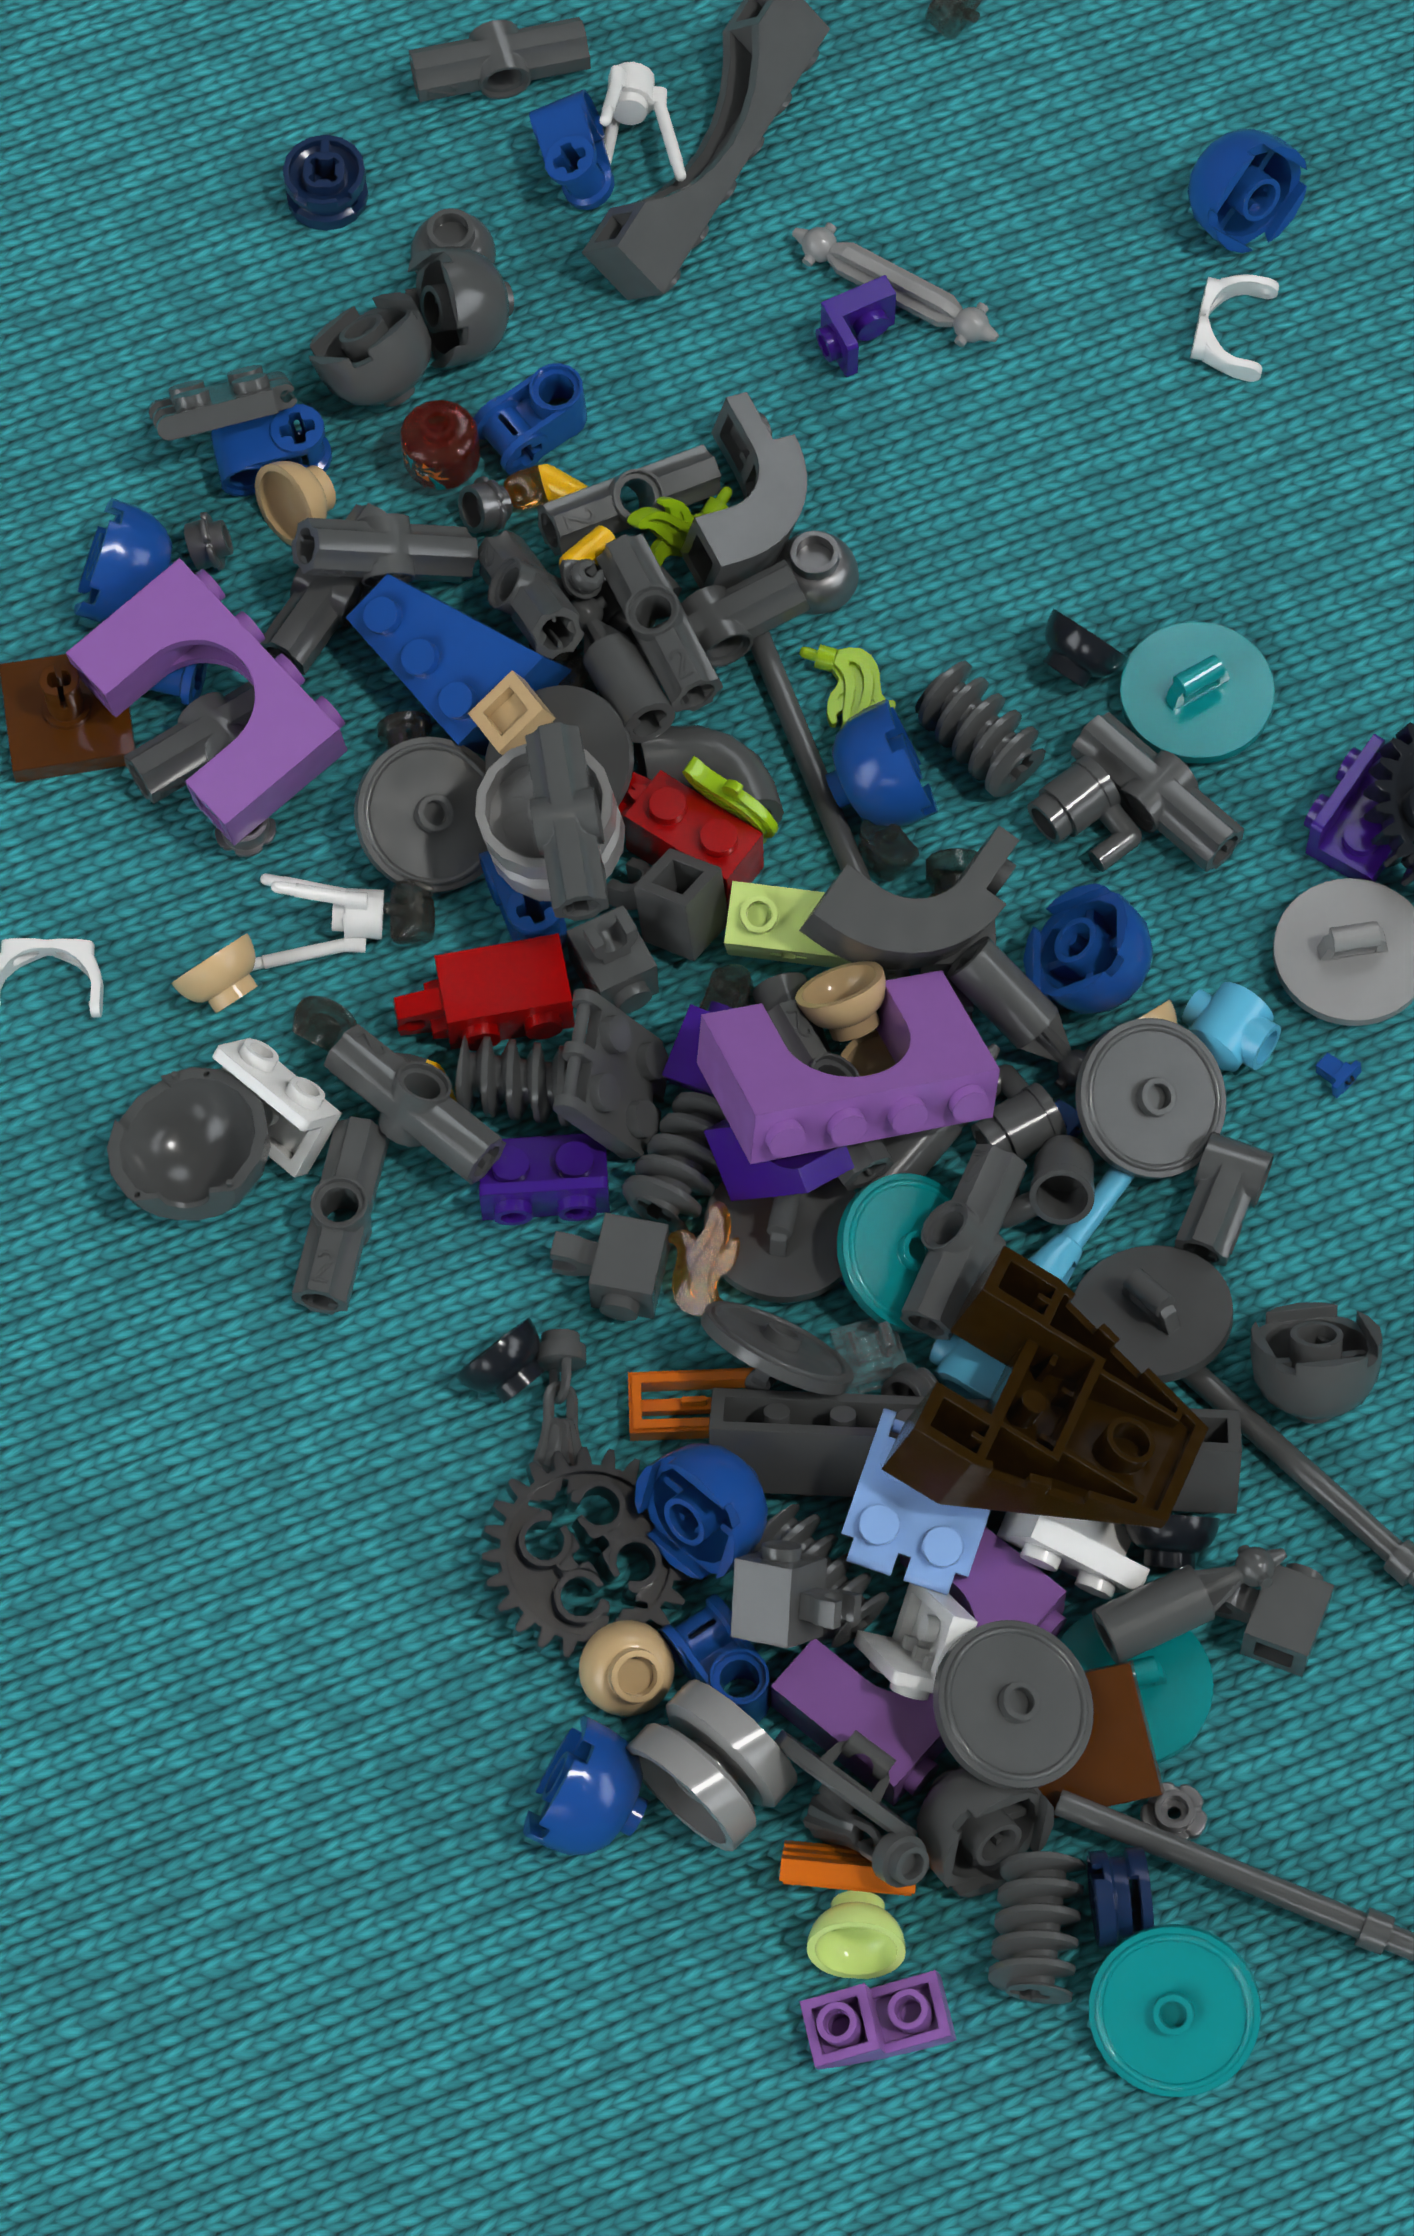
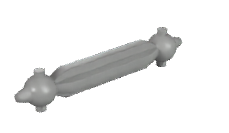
[792,222,999,347]

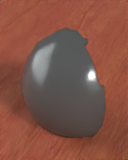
[107,1067,271,1220]

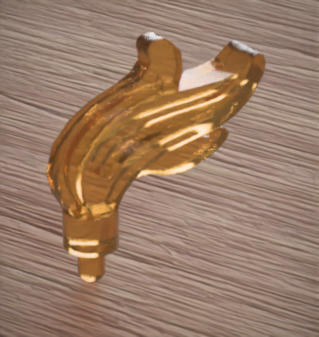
[668,1201,740,1317]

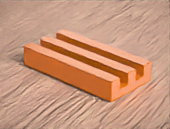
[628,1368,754,1441]
[779,1840,916,1896]

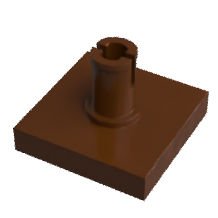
[0,654,136,783]

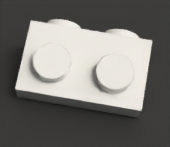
[212,1038,342,1178]
[997,1512,1150,1600]
[854,1583,978,1700]

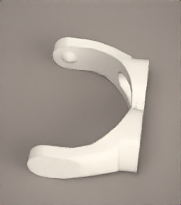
[1190,274,1279,382]
[0,938,104,1018]

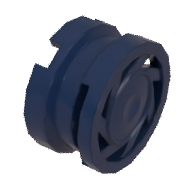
[282,135,369,231]
[1087,1846,1154,1947]

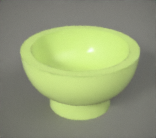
[807,1890,906,1979]

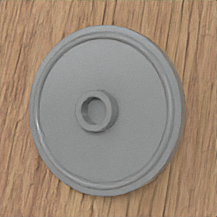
[1273,878,1414,1026]

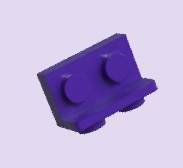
[1304,734,1392,882]
[479,1133,610,1226]

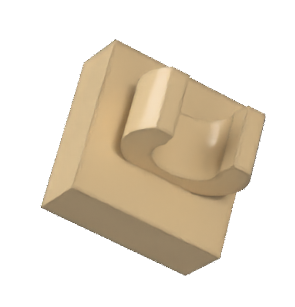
[468,670,556,755]

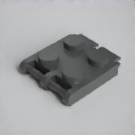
[149,365,297,441]
[553,989,668,1159]

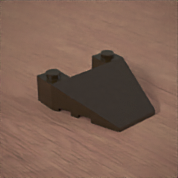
[882,1245,1209,1528]

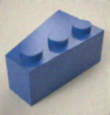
[345,574,572,757]

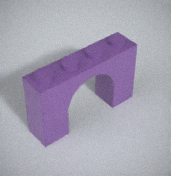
[66,558,348,846]
[697,970,1000,1164]
[771,1526,1067,1807]

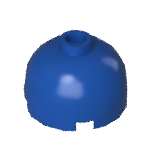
[1187,129,1307,253]
[74,498,173,623]
[825,699,938,828]
[1023,883,1153,1014]
[635,1443,768,1579]
[523,1715,648,1855]

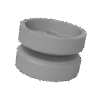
[475,744,625,901]
[626,1679,797,1851]

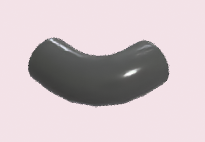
[634,725,784,824]

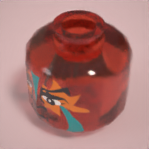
[400,399,481,490]

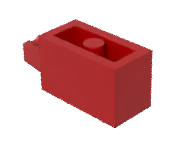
[618,770,764,909]
[393,933,575,1051]

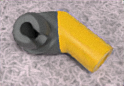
[559,525,616,600]

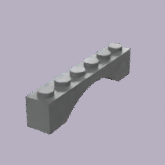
[582,0,830,300]

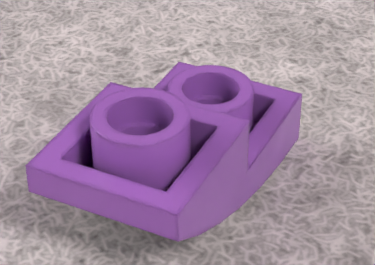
[799,1970,957,2070]

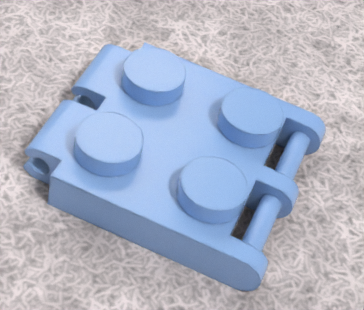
[841,1408,991,1595]

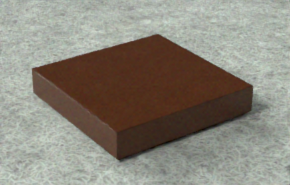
[1038,1660,1164,1818]

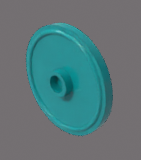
[1120,622,1275,764]
[837,1173,954,1334]
[1059,1612,1214,1763]
[1089,1924,1262,2097]

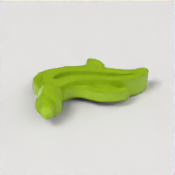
[627,486,732,566]
[799,644,896,728]
[682,756,779,844]

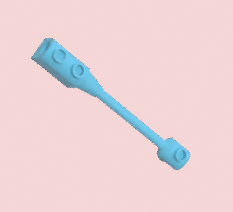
[929,982,1281,1400]

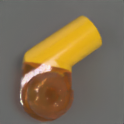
[503,464,589,510]

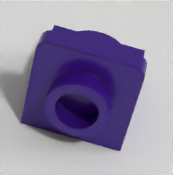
[815,275,896,378]

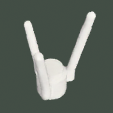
[600,62,687,182]
[252,873,384,971]

